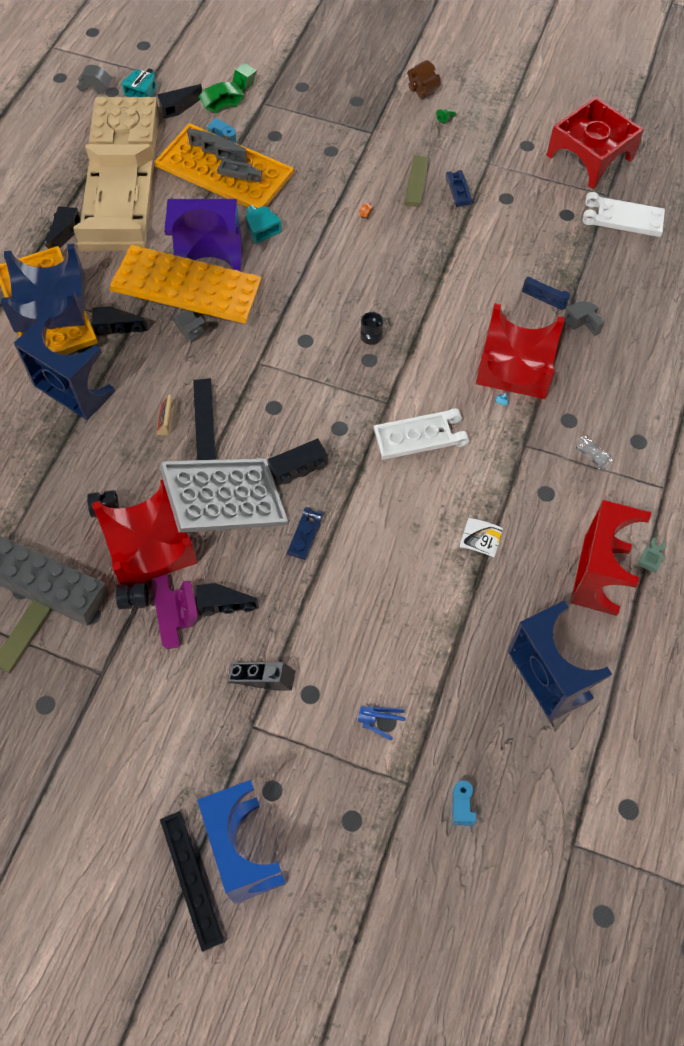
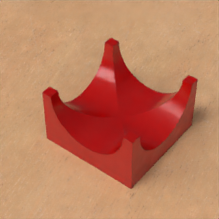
[546,96,644,189]
[476,303,565,399]
[92,480,197,586]
[570,500,651,616]

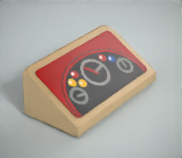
[156,395,174,435]

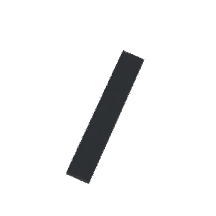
[193,378,216,460]
[160,811,224,952]

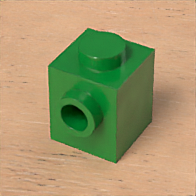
[232,63,257,90]

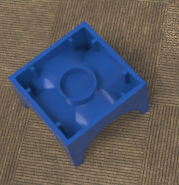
[197,780,286,904]

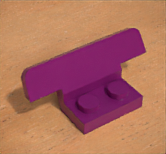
[152,574,198,649]

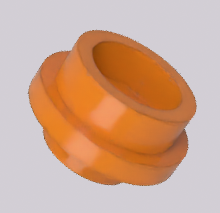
[359,202,373,218]

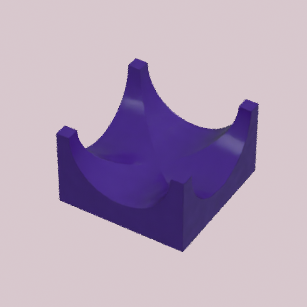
[164,199,243,272]

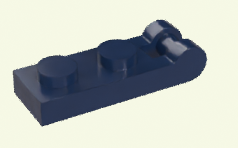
[446,170,472,207]
[522,276,570,310]
[287,507,324,561]

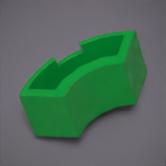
[198,82,245,114]

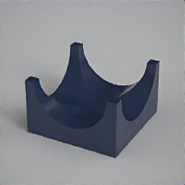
[1,244,85,332]
[14,314,115,420]
[507,601,612,722]

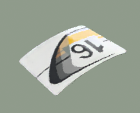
[460,518,503,557]

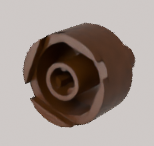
[407,60,441,99]

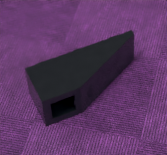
[157,84,203,119]
[45,206,81,249]
[92,306,148,335]
[196,583,259,616]
[227,662,296,691]

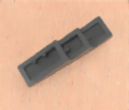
[187,128,247,163]

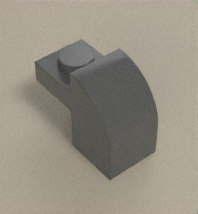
[77,65,113,94]
[564,301,604,336]
[172,310,205,341]

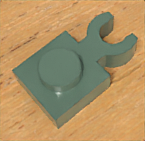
[637,537,666,573]

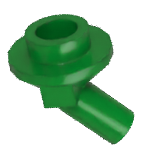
[436,109,456,123]

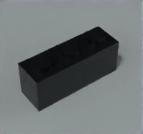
[268,438,328,486]

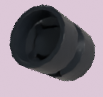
[360,312,383,345]
[87,490,119,518]
[116,582,149,610]

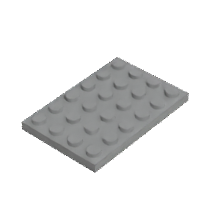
[159,459,288,533]

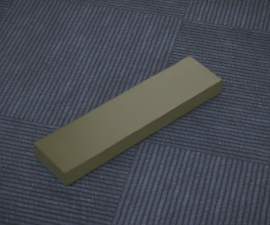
[405,155,429,207]
[0,600,52,674]

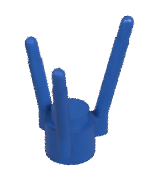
[358,705,406,740]

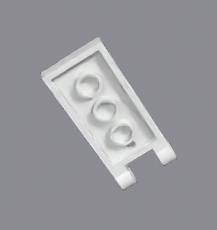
[583,192,665,237]
[374,408,469,460]

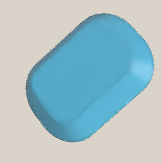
[495,393,509,406]

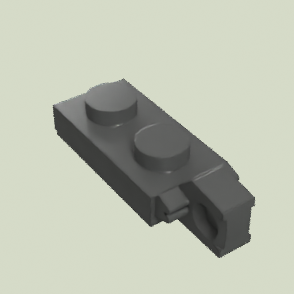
[217,158,263,182]

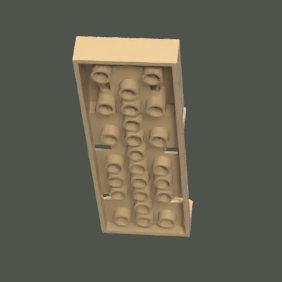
[73,97,159,251]

